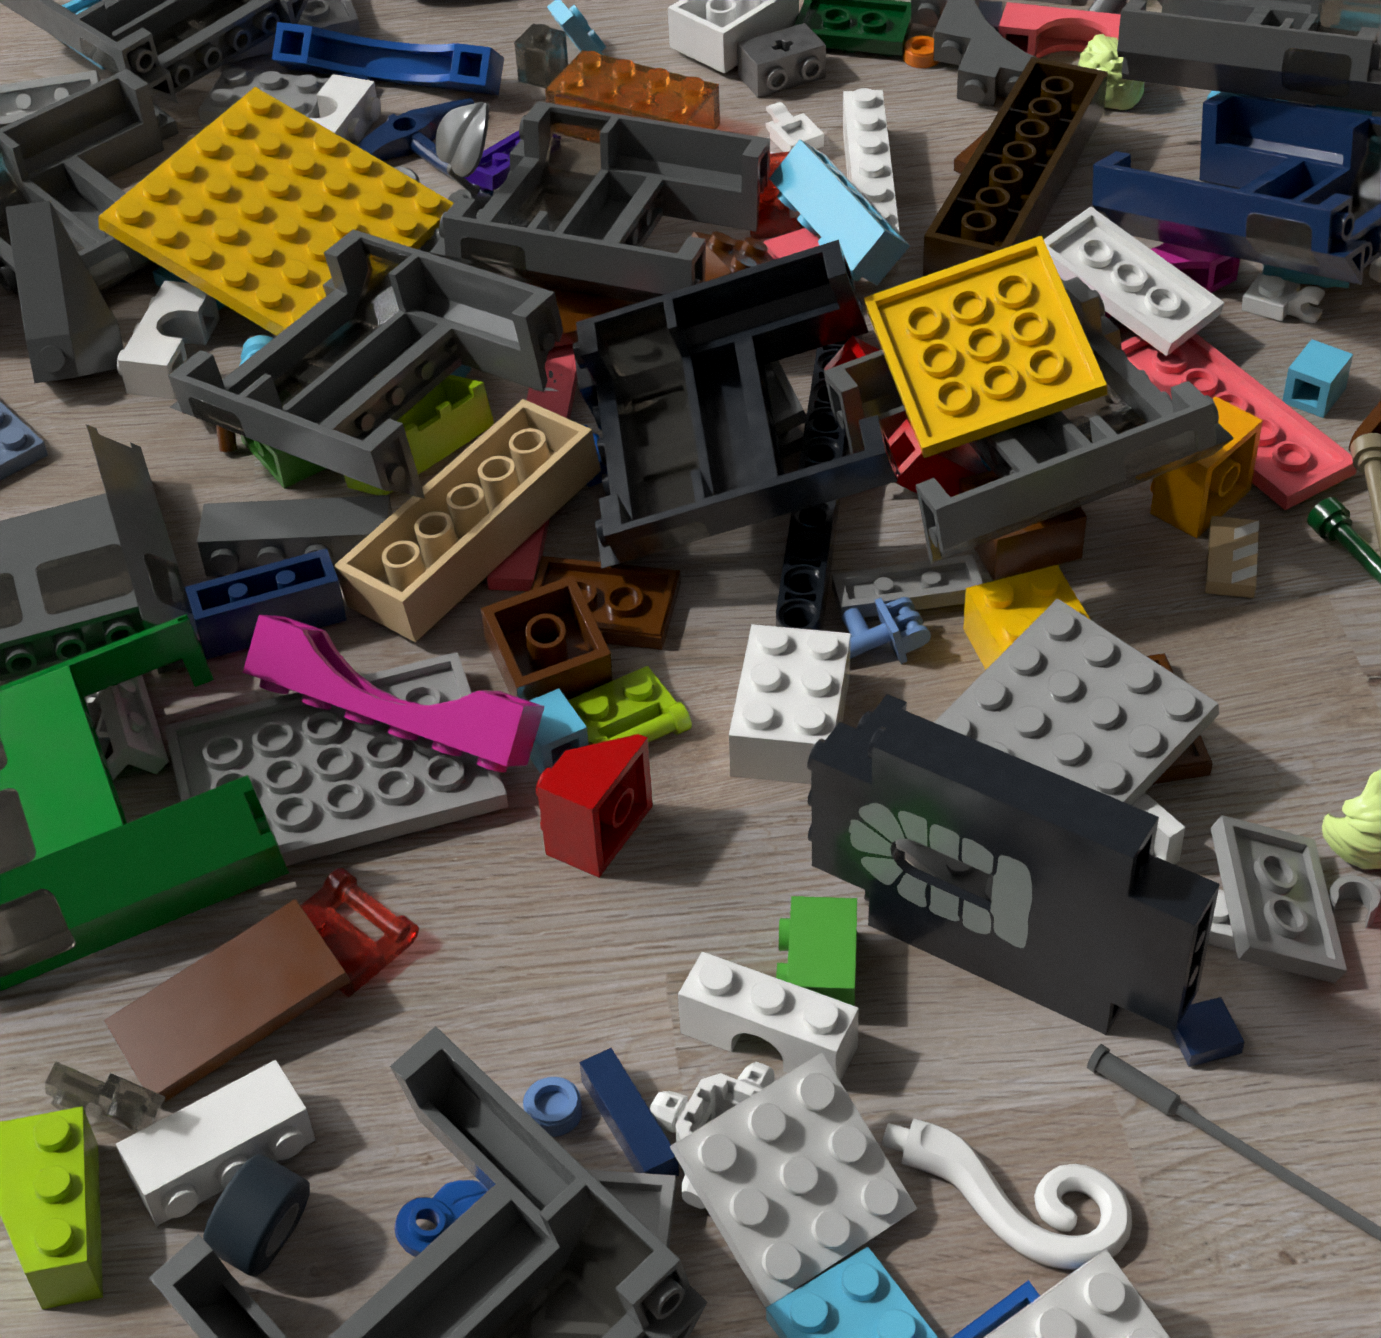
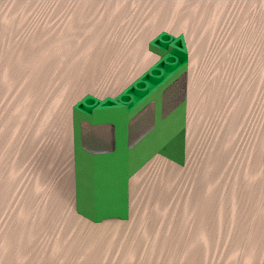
[0,614,289,991]

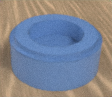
[523,1077,582,1137]

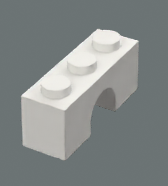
[310,74,381,145]
[117,281,220,399]
[678,952,859,1082]

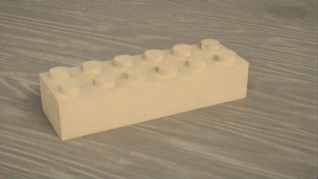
[334,399,601,642]

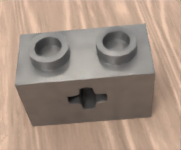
[737,23,826,98]

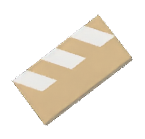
[1205,516,1259,598]

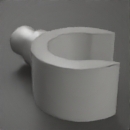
[1329,875,1381,929]

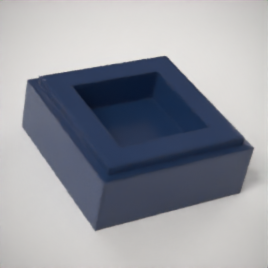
[1171,997,1245,1067]

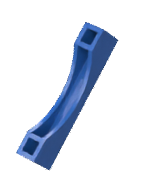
[272,22,504,96]

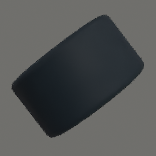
[203,1154,310,1277]

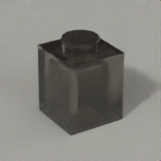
[514,23,569,90]

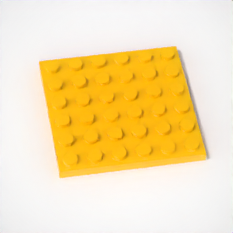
[98,87,454,336]

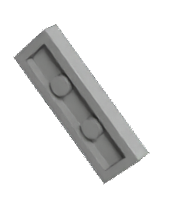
[832,554,983,621]

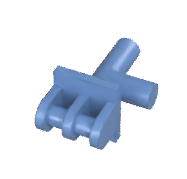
[842,597,931,664]

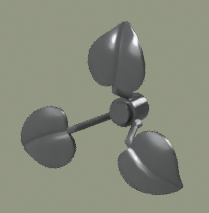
[394,102,492,253]

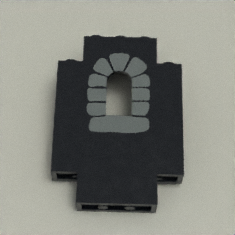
[807,694,1220,1035]

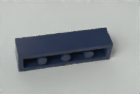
[579,1048,679,1177]

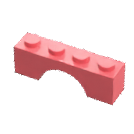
[998,2,1121,58]

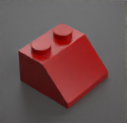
[536,734,653,878]

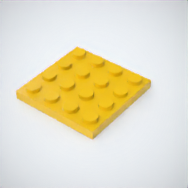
[864,235,1108,458]

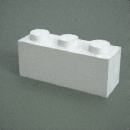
[116,1060,316,1227]

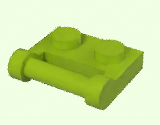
[568,666,692,745]

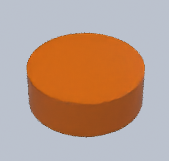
[903,36,940,68]

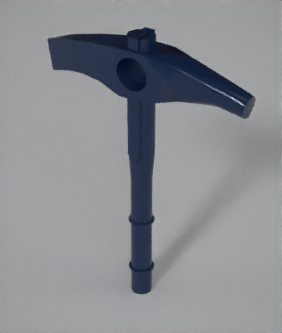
[356,98,494,196]

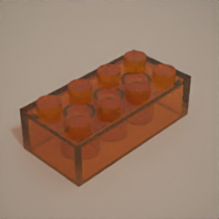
[545,50,720,142]

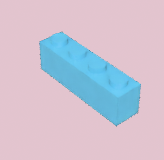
[769,139,910,286]

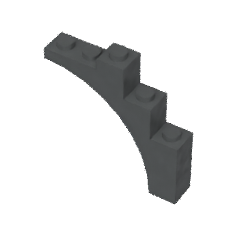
[911,0,1037,106]

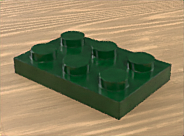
[794,0,913,56]

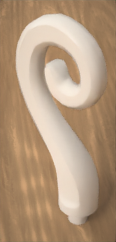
[882,1118,1132,1270]

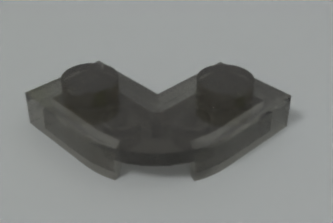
[45,1062,165,1131]

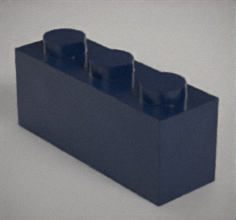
[185,548,347,660]

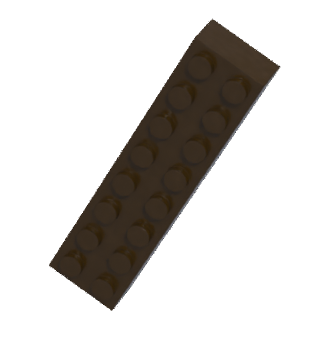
[923,57,1108,277]

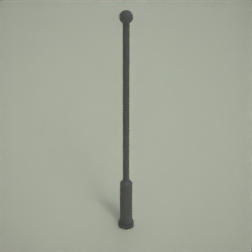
[1087,1044,1381,1241]

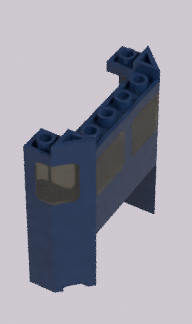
[1092,92,1381,285]

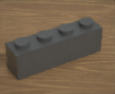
[197,495,393,576]

